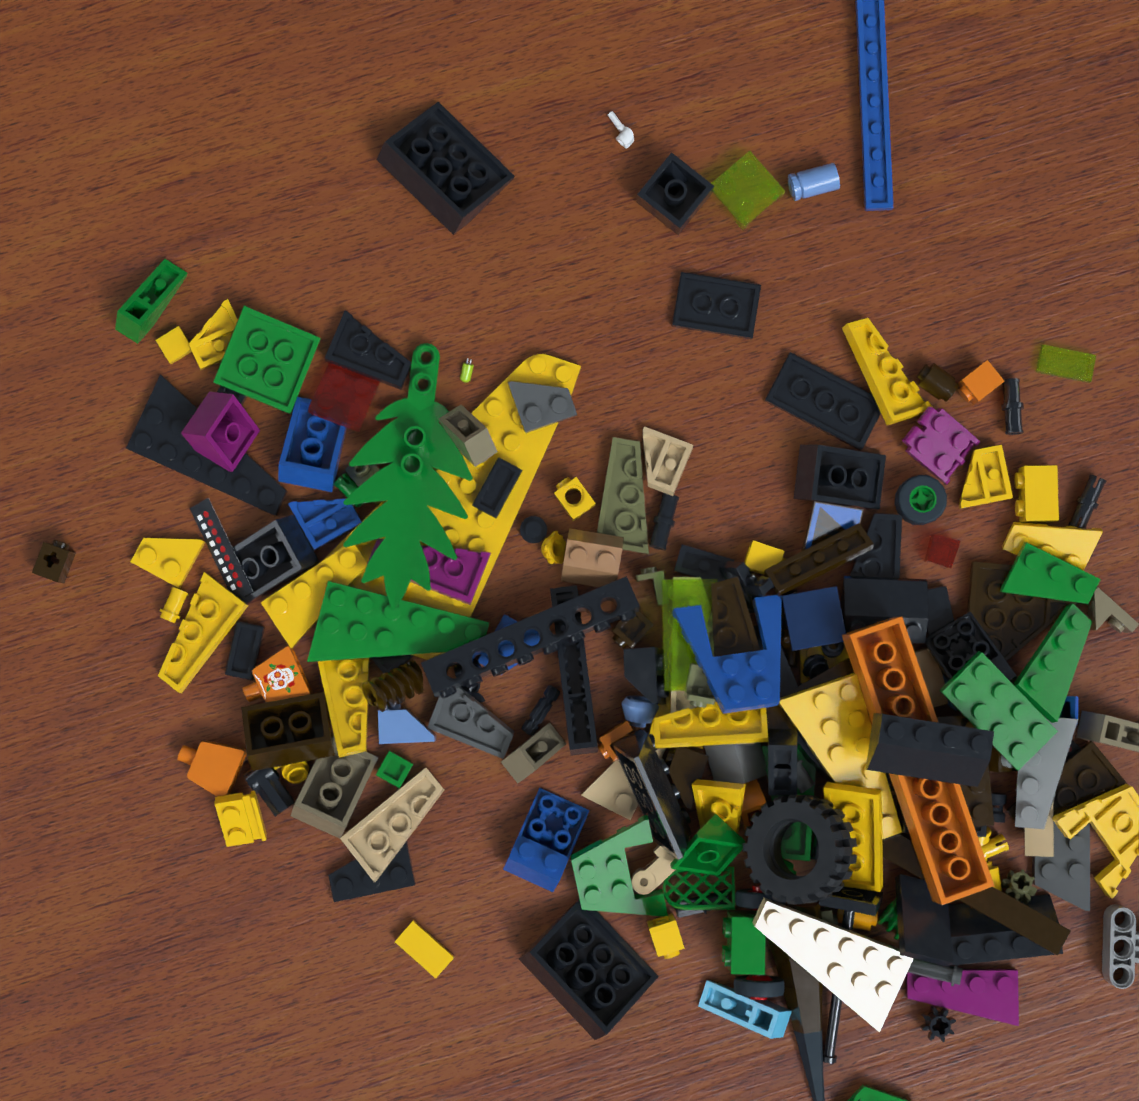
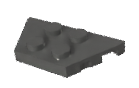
[1032,822,1090,911]

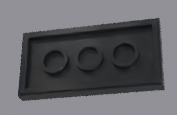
[764,352,881,451]

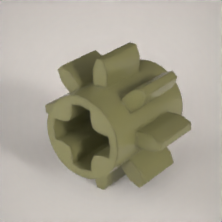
[1001,869,1037,905]

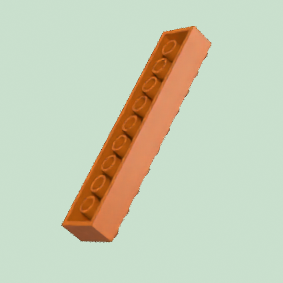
[842,616,994,905]

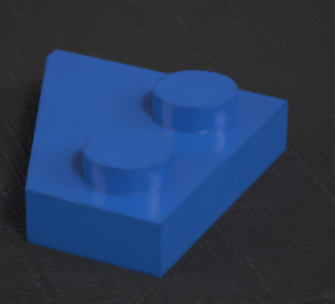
[288,499,362,550]

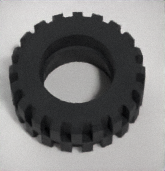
[743,795,857,904]

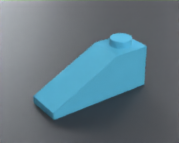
[698,980,792,1039]

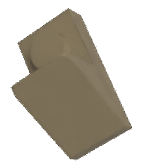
[1088,587,1139,633]

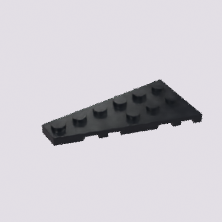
[126,374,288,516]

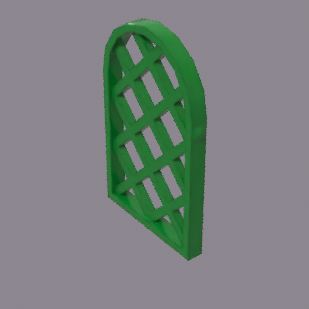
[663,867,736,910]

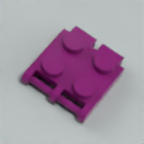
[902,407,980,485]

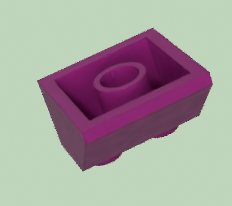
[181,391,260,472]

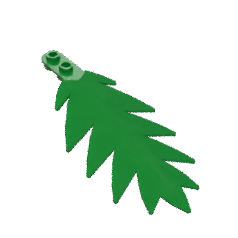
[343,343,473,611]

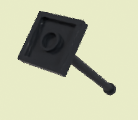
[819,886,883,1064]

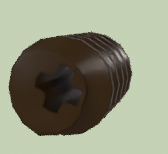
[362,660,424,712]

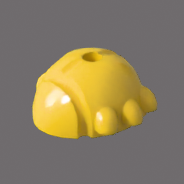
[541,531,566,564]

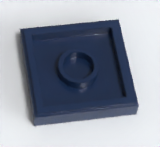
[782,586,846,651]

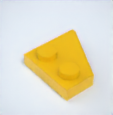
[189,299,238,370]

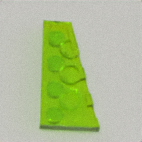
[661,579,718,691]

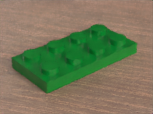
[939,651,1058,771]

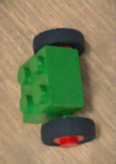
[722,885,786,1000]

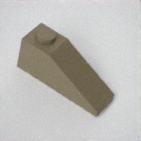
[1076,711,1139,752]

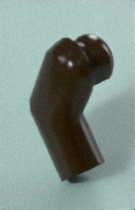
[781,628,800,668]

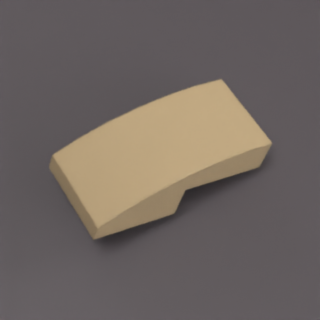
[914,648,948,708]

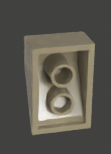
[290,736,378,839]

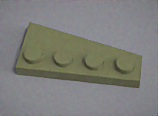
[597,437,649,554]

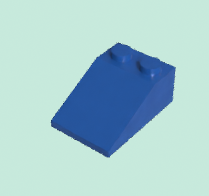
[278,397,350,492]

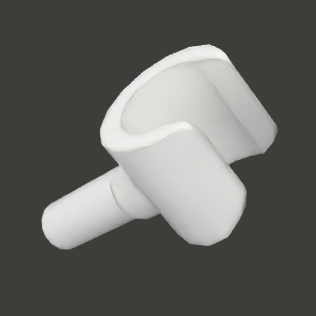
[608,111,634,149]

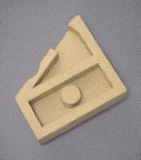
[642,427,693,496]

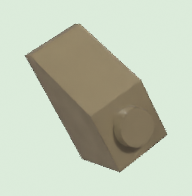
[439,405,497,467]
[501,722,566,783]

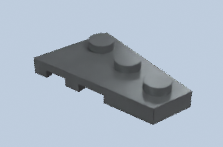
[427,687,515,759]

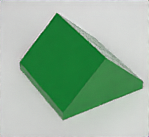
[670,813,745,876]

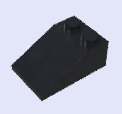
[793,444,886,509]
[233,514,319,604]

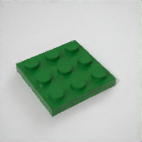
[213,306,321,414]

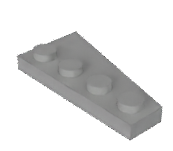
[1015,718,1079,829]

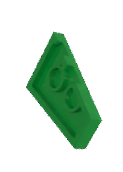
[1000,542,1101,604]

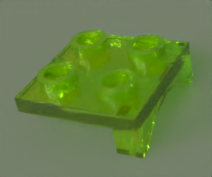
[711,151,785,230]

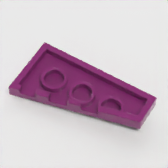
[367,538,491,605]
[906,969,1019,1026]

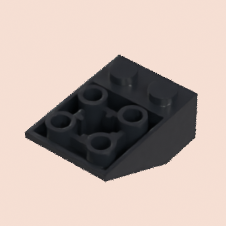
[925,612,1017,684]

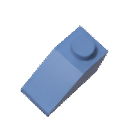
[378,704,436,744]

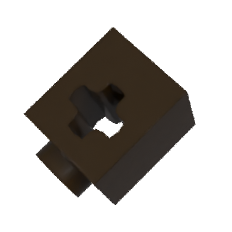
[32,539,76,583]

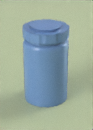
[788,163,840,201]

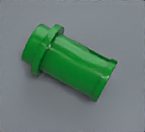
[334,473,364,508]

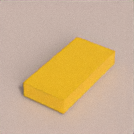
[395,920,455,978]

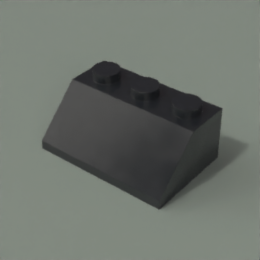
[841,576,928,643]

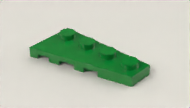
[1013,603,1092,723]

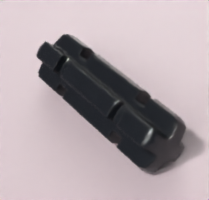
[521,685,560,736]

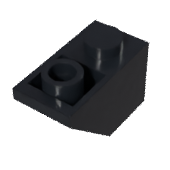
[623,647,669,705]

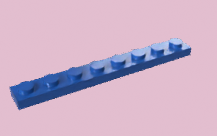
[855,0,894,211]

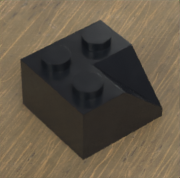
[636,152,714,235]

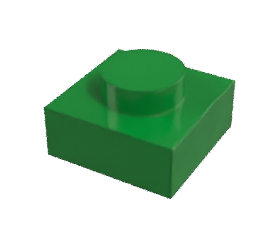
[376,751,414,788]

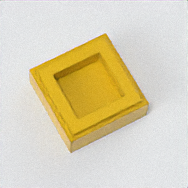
[156,326,192,364]

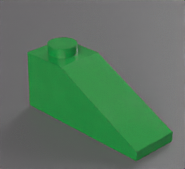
[115,259,188,344]

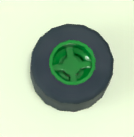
[894,475,947,525]

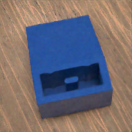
[503,788,590,892]

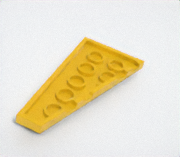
[779,673,902,839]

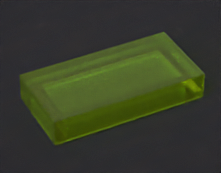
[1036,345,1096,383]

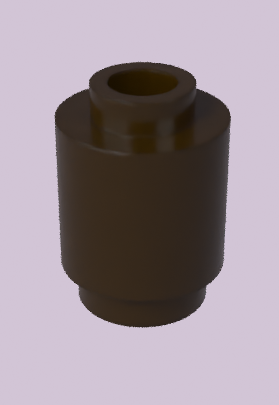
[916,363,959,402]

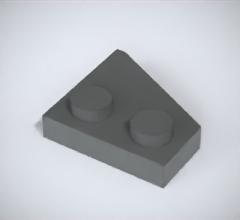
[508,381,577,433]

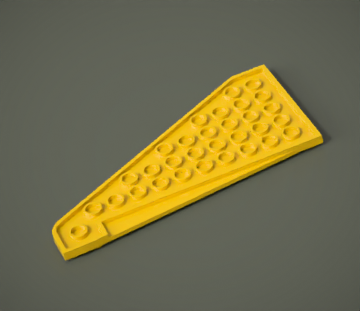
[316,354,581,668]

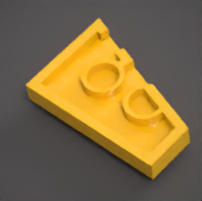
[1002,522,1103,571]
[692,779,746,834]

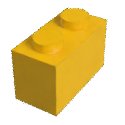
[1014,465,1059,523]

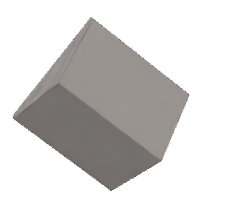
[704,742,767,784]

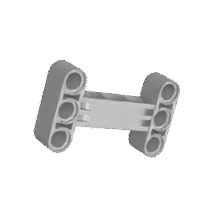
[1102,904,1139,989]

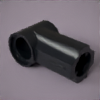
[243,767,295,817]

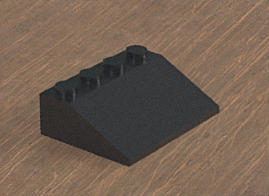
[376,102,515,235]
[612,729,691,860]
[519,899,659,1040]

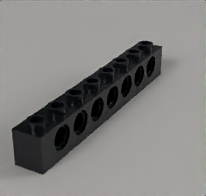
[421,576,640,699]

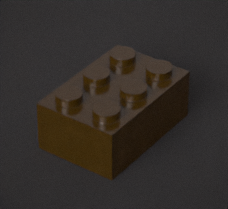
[241,692,335,771]

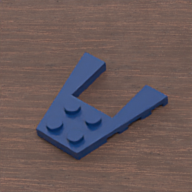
[672,595,782,714]

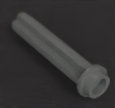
[908,959,963,987]

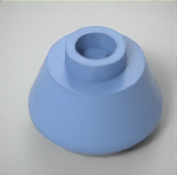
[621,696,659,728]

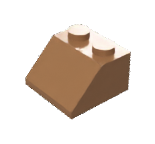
[561,528,624,587]

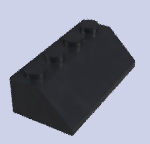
[866,713,994,787]
[948,894,1063,965]

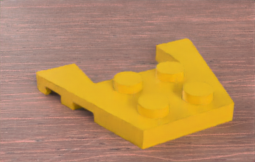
[1052,784,1139,899]

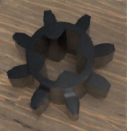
[920,1006,956,1042]

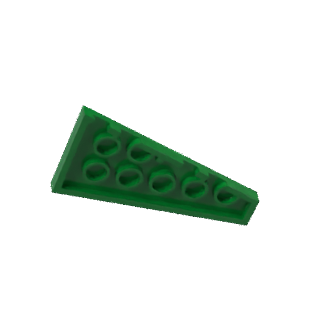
[307,581,489,662]

